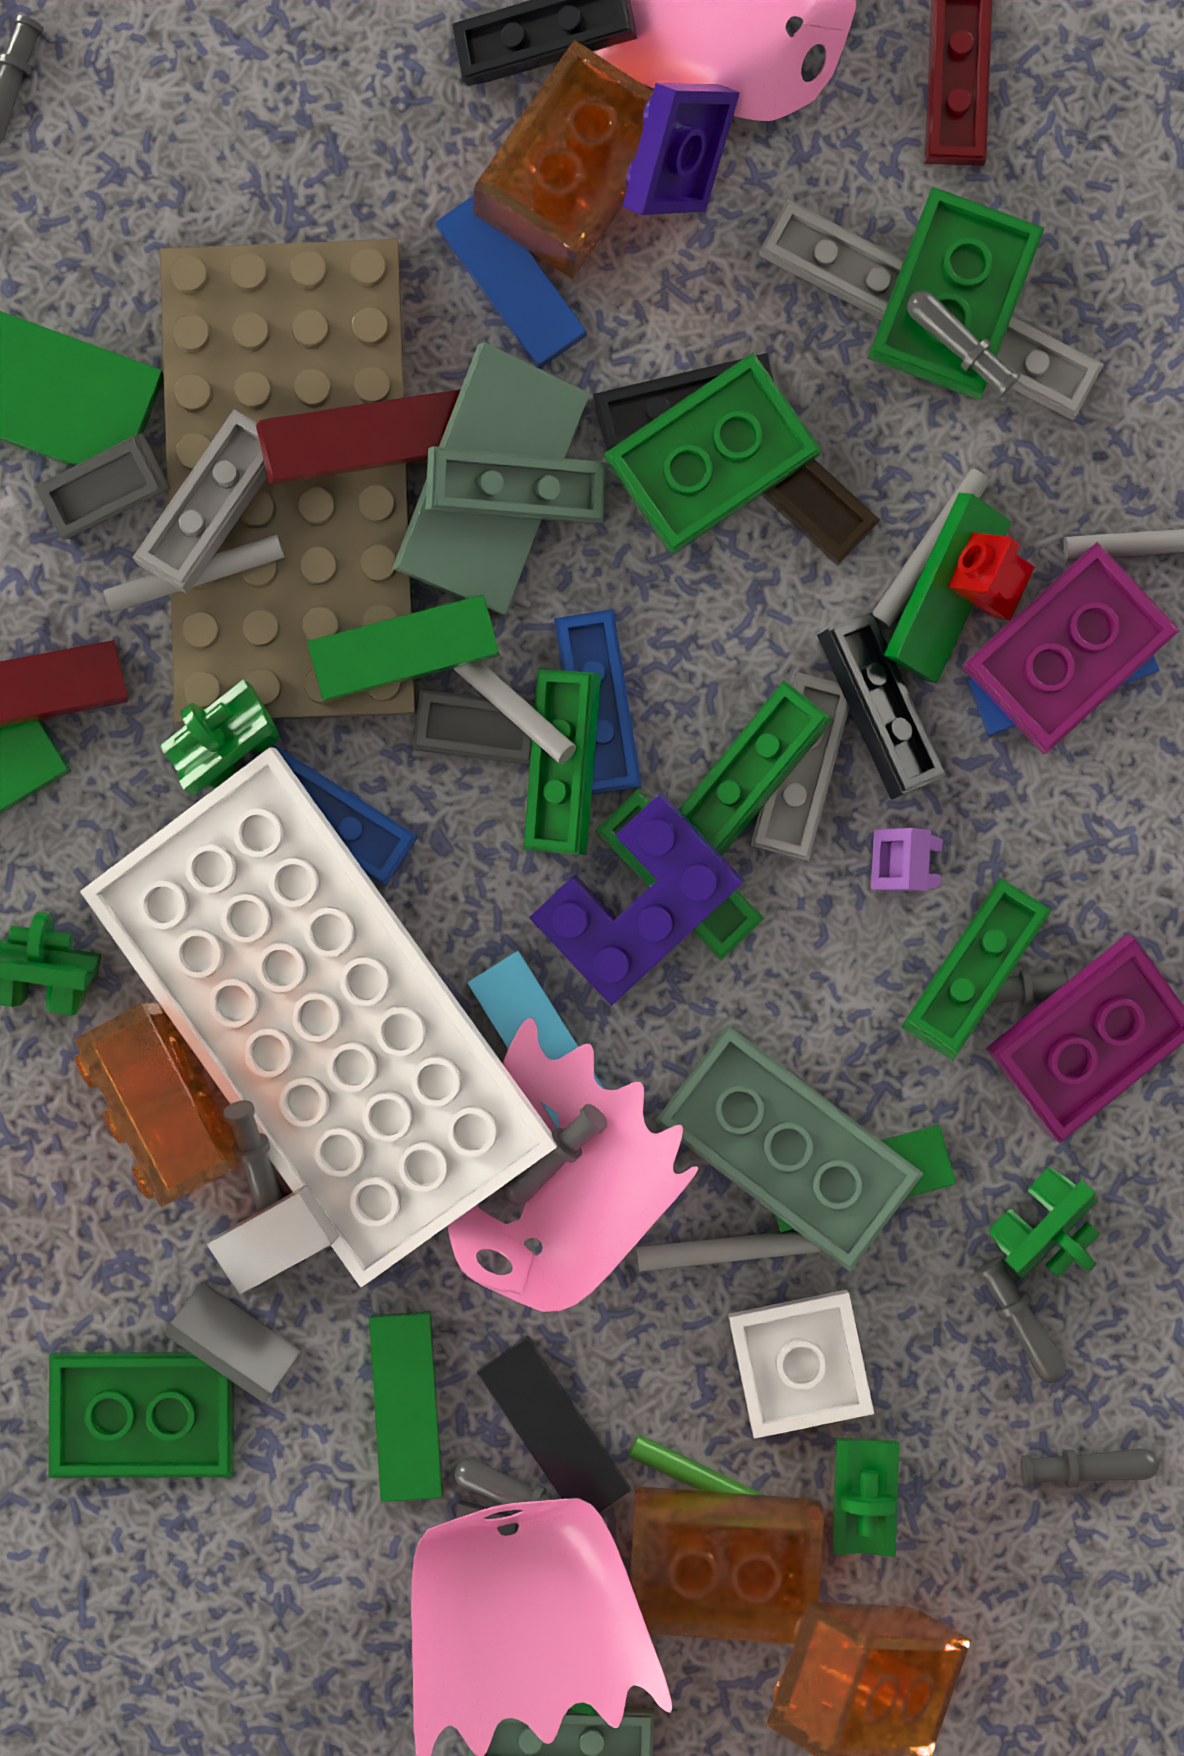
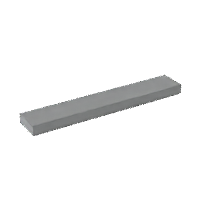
[758,199,1104,420]

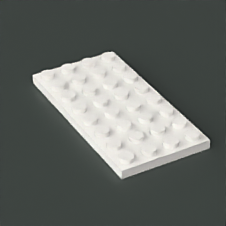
[80,747,557,1287]

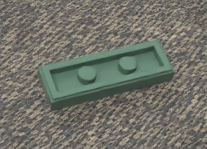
[425,446,606,524]
[469,1707,654,1756]

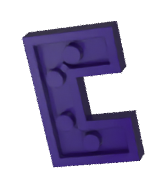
[529,793,745,1006]

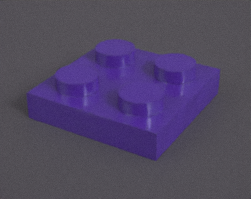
[622,83,740,215]

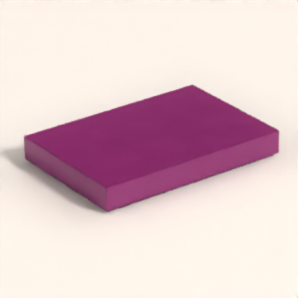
[961,542,1180,755]
[985,934,1184,1143]

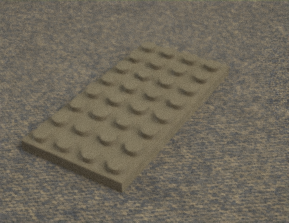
[160,239,416,724]

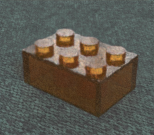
[473,40,653,279]
[74,1003,243,1208]
[628,1486,824,1646]
[766,1601,972,1756]

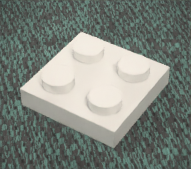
[728,1290,874,1439]

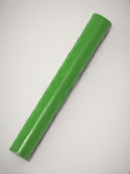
[628,1434,803,1535]

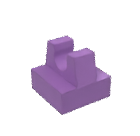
[871,828,943,891]

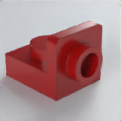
[947,532,1035,621]

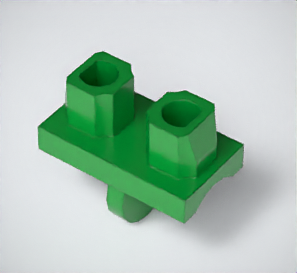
[160,679,280,795]
[0,912,101,1016]
[989,1167,1100,1280]
[832,1438,899,1557]

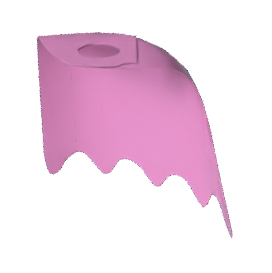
[587,0,856,121]
[447,1018,698,1312]
[411,1498,672,1756]

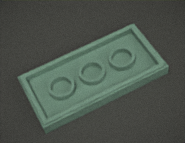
[392,342,590,615]
[655,1025,924,1272]

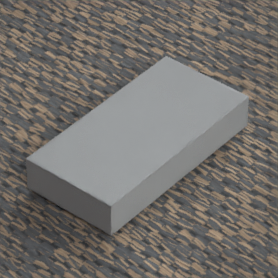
[207,1185,340,1295]

